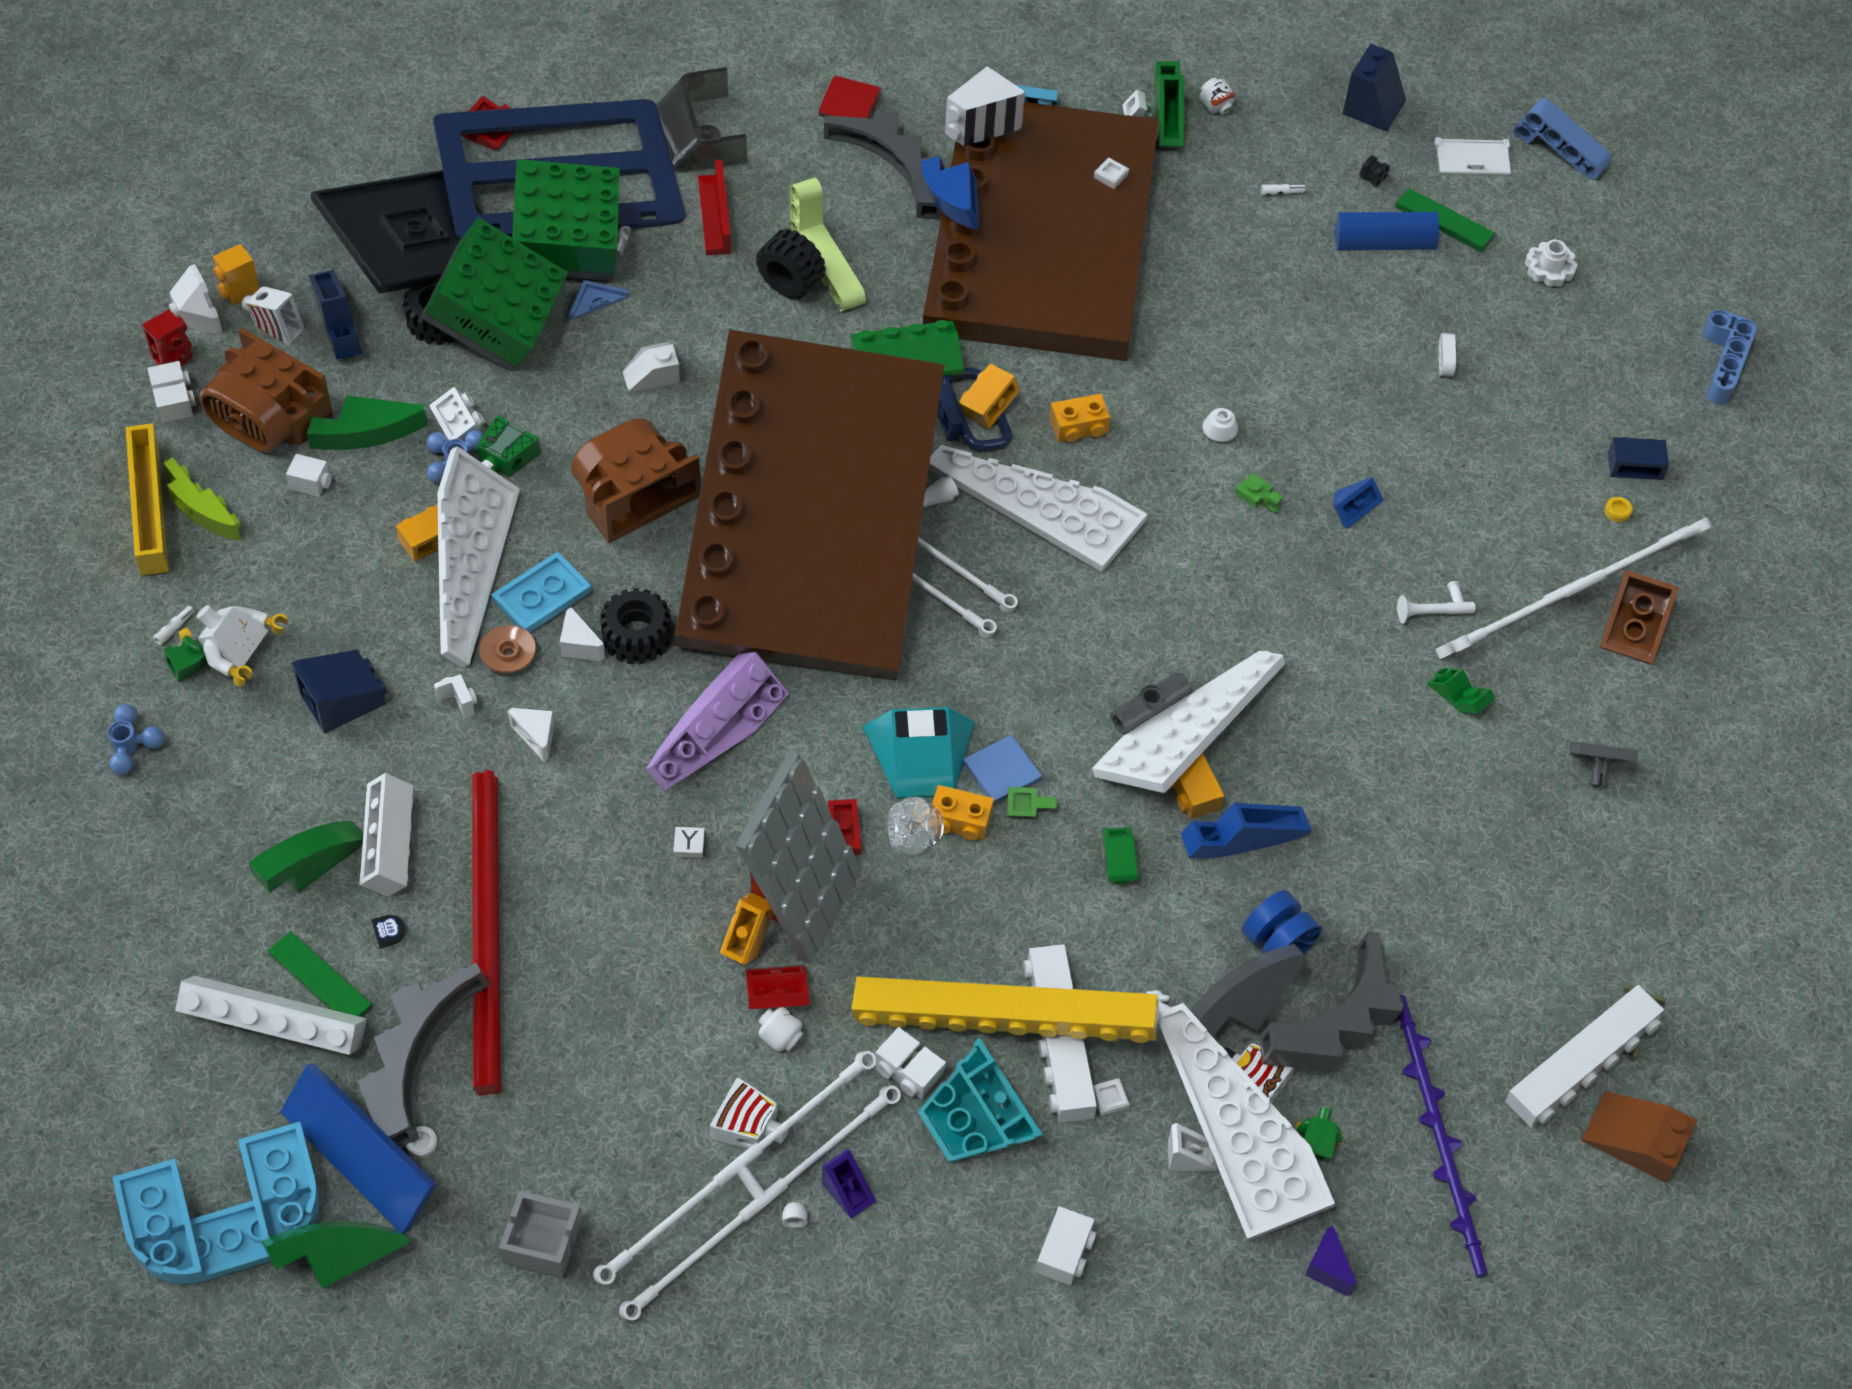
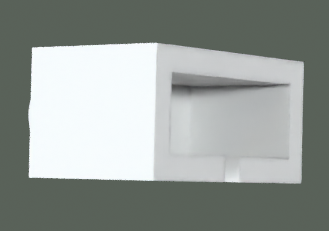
[148,361,196,423]
[875,1027,946,1100]
[1035,1206,1097,1286]

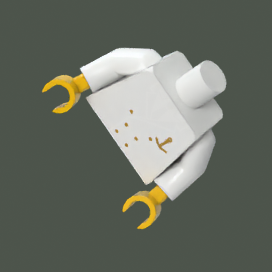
[197,605,288,687]

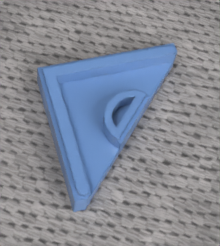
[568,280,629,320]

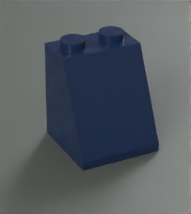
[1343,43,1406,132]
[292,650,387,734]

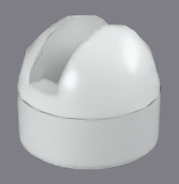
[782,1202,807,1227]

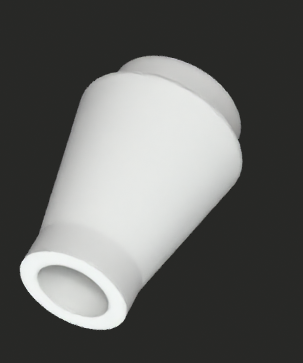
[923,476,959,508]

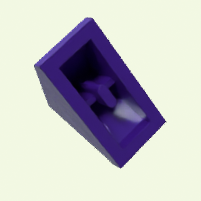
[822,1149,876,1219]
[1305,1226,1356,1296]

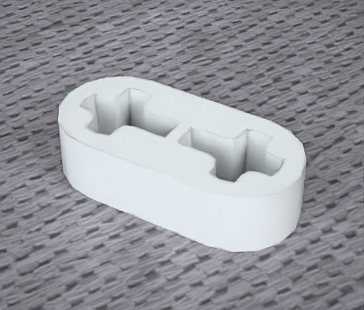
[1438,333,1456,377]

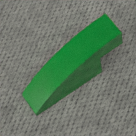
[1154,61,1184,148]
[307,395,428,450]
[248,821,363,893]
[261,1221,410,1289]

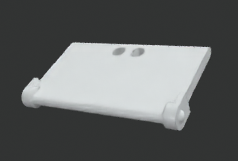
[1434,137,1511,175]

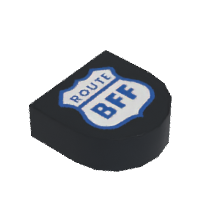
[371,915,405,949]

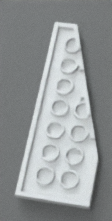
[929,445,1148,572]
[437,446,520,667]
[1092,651,1285,793]
[1158,1003,1335,1241]

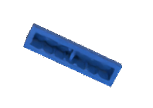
[1334,212,1439,250]

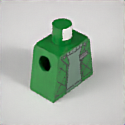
[477,415,540,478]

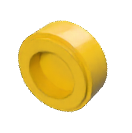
[1604,497,1633,522]

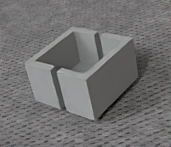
[499,1190,582,1278]

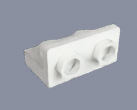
[429,387,486,441]

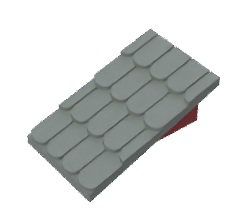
[735,750,861,965]

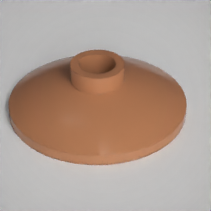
[479,625,536,673]

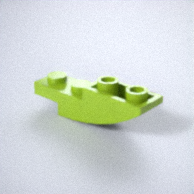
[163,458,241,541]

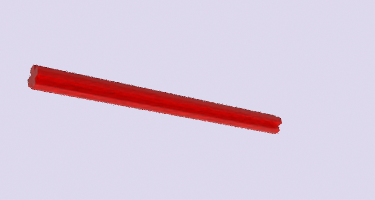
[472,770,501,1096]

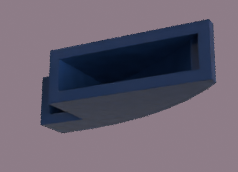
[308,269,362,360]

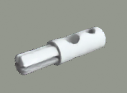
[1261,184,1306,196]
[616,226,631,255]
[153,606,195,646]

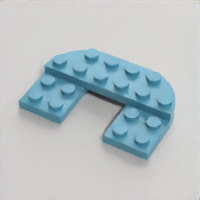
[112,1122,319,1284]

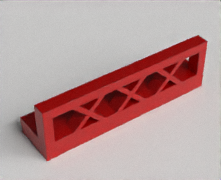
[698,160,731,256]

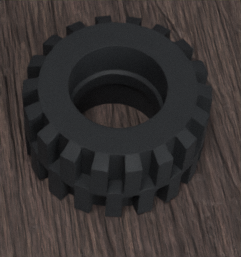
[756,229,826,300]
[403,282,453,345]
[600,588,672,664]

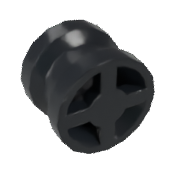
[1359,155,1390,186]

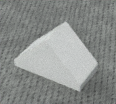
[560,607,605,661]
[508,708,554,762]
[1167,1123,1217,1171]

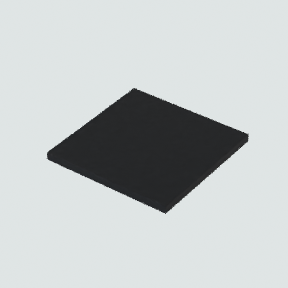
[310,170,483,294]

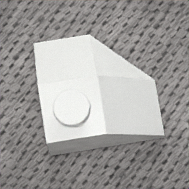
[169,264,223,334]
[623,342,680,393]

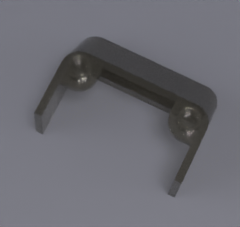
[657,67,747,173]

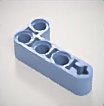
[1514,99,1611,180]
[1703,310,1757,405]

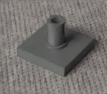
[1570,741,1638,786]

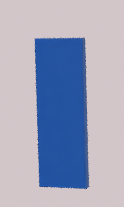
[280,1063,437,1233]

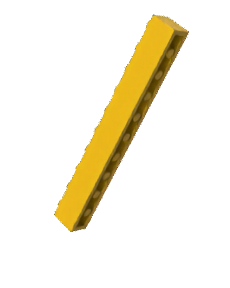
[851,976,1159,1043]

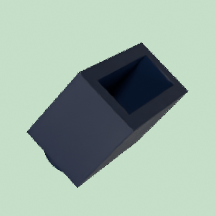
[1608,437,1669,480]

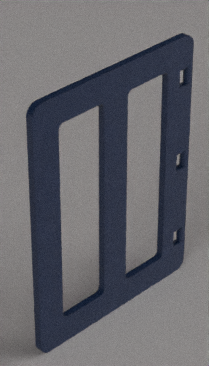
[433,99,685,240]

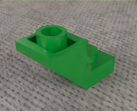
[1427,667,1495,714]
[1102,827,1138,884]

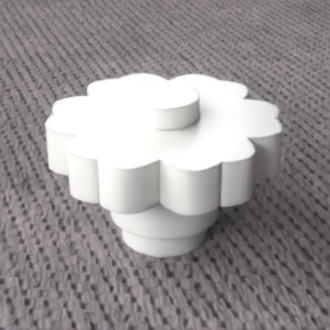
[1525,240,1578,287]

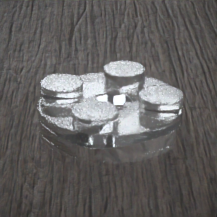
[888,797,944,856]

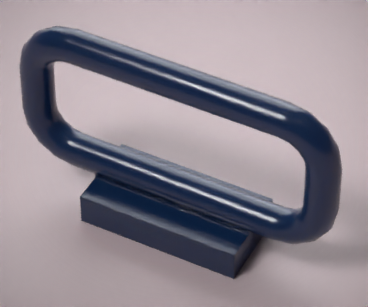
[937,368,1012,451]

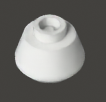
[1203,408,1239,442]

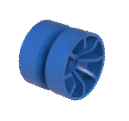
[1242,890,1322,954]

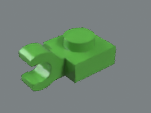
[1235,473,1283,514]
[1007,787,1057,817]

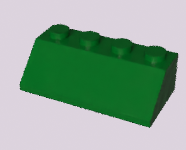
[850,320,964,376]

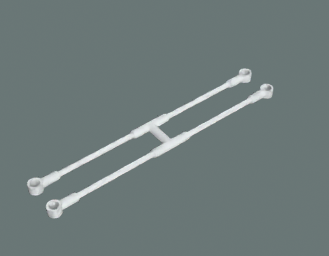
[1435,517,1712,659]
[912,537,1018,639]
[593,1051,901,1320]

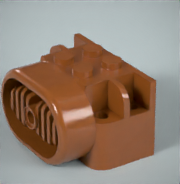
[200,328,333,453]
[571,418,701,543]

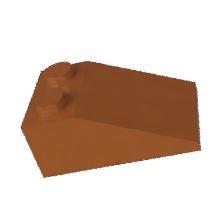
[1599,570,1679,665]
[1581,1091,1697,1183]

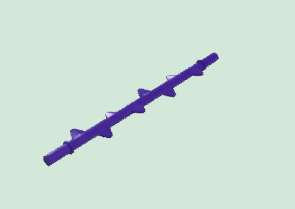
[1399,995,1488,1278]

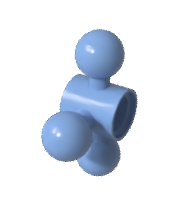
[426,430,484,484]
[107,704,165,775]

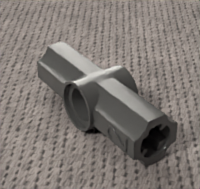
[1110,672,1191,734]

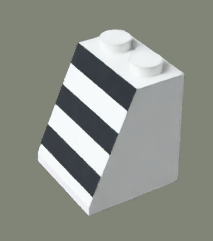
[945,66,1025,146]

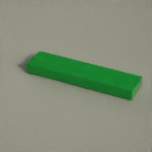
[1395,188,1495,252]
[268,931,373,1017]

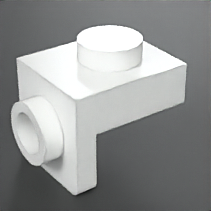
[434,674,477,718]

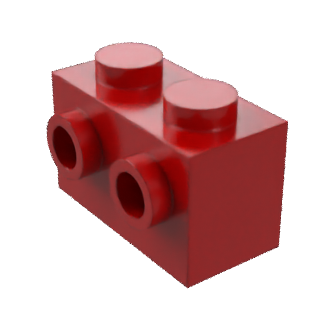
[142,309,192,366]

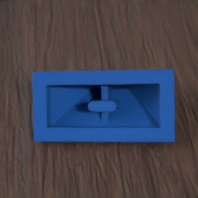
[1333,477,1383,528]

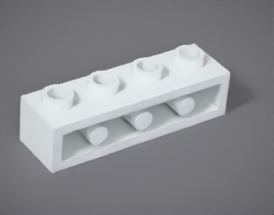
[360,773,413,896]

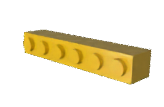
[125,423,169,576]

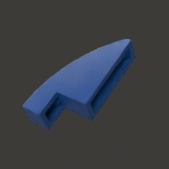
[921,156,979,229]
[1180,803,1312,858]

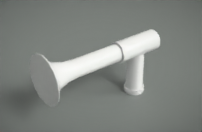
[1397,581,1476,624]

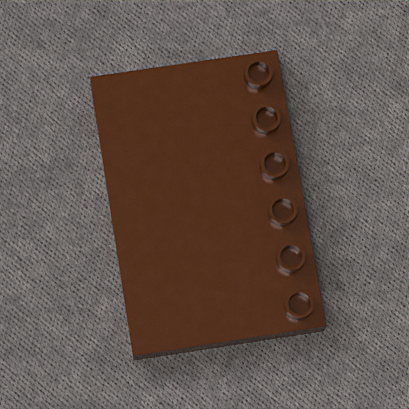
[923,102,1159,361]
[675,329,945,680]

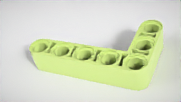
[790,177,866,312]

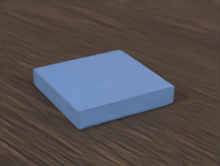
[963,735,1042,806]

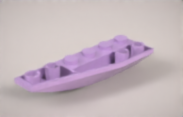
[646,652,789,790]

